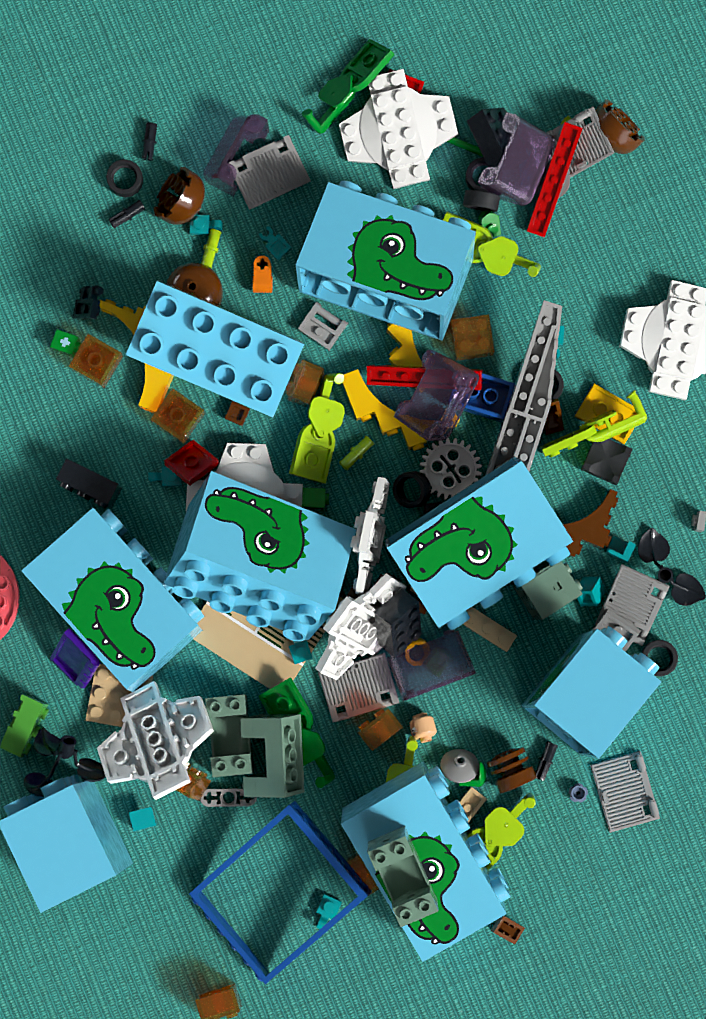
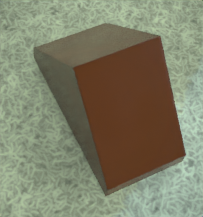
[543,399,564,435]
[489,915,525,944]

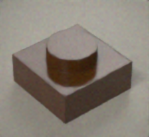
[225,401,250,427]

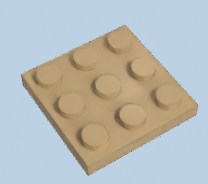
[86,664,153,727]

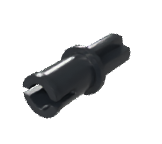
[141,122,157,161]
[109,200,146,228]
[535,741,558,781]

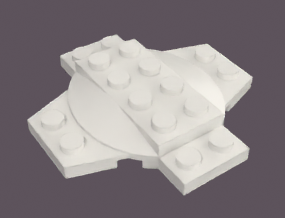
[339,69,458,189]
[619,280,706,400]
[186,443,303,511]
[351,477,390,596]
[315,573,407,680]
[97,681,214,800]

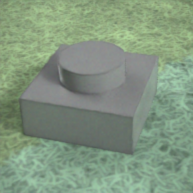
[691,511,706,532]

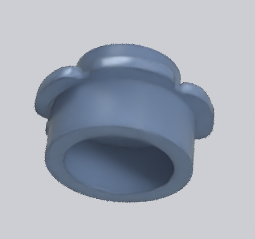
[569,783,588,803]

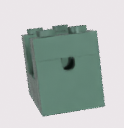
[513,561,583,620]
[205,695,254,777]
[240,714,304,798]
[367,826,438,927]

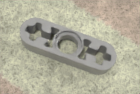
[200,788,257,807]

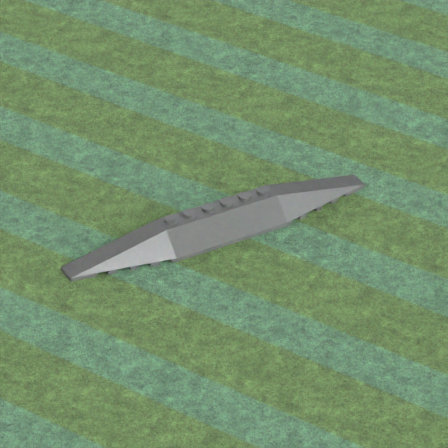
[485,300,562,475]

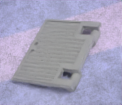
[537,107,614,178]
[227,135,311,210]
[595,564,670,646]
[318,653,399,722]
[590,751,660,833]

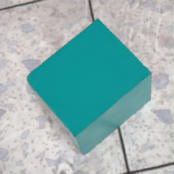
[605,536,636,563]
[577,577,605,606]
[129,807,158,832]

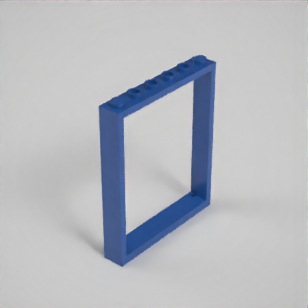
[189,801,372,984]

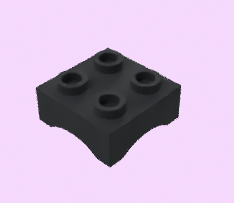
[581,439,633,485]

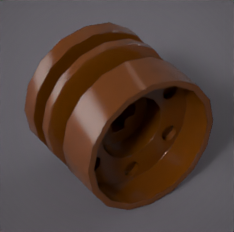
[487,747,537,794]

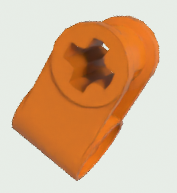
[253,255,273,293]

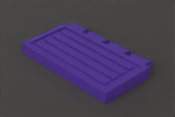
[50,628,100,689]

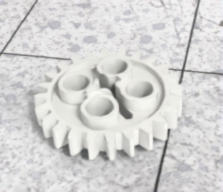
[420,438,482,500]

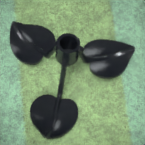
[638,528,706,606]
[24,727,106,797]

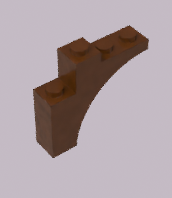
[563,489,619,558]

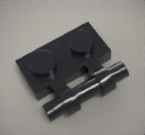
[72,285,104,320]

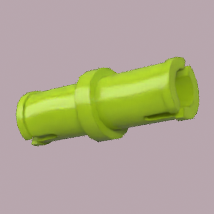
[201,229,221,269]
[339,436,374,471]

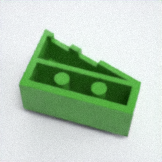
[0,694,49,757]

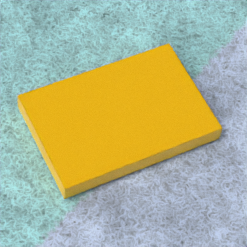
[574,383,637,445]

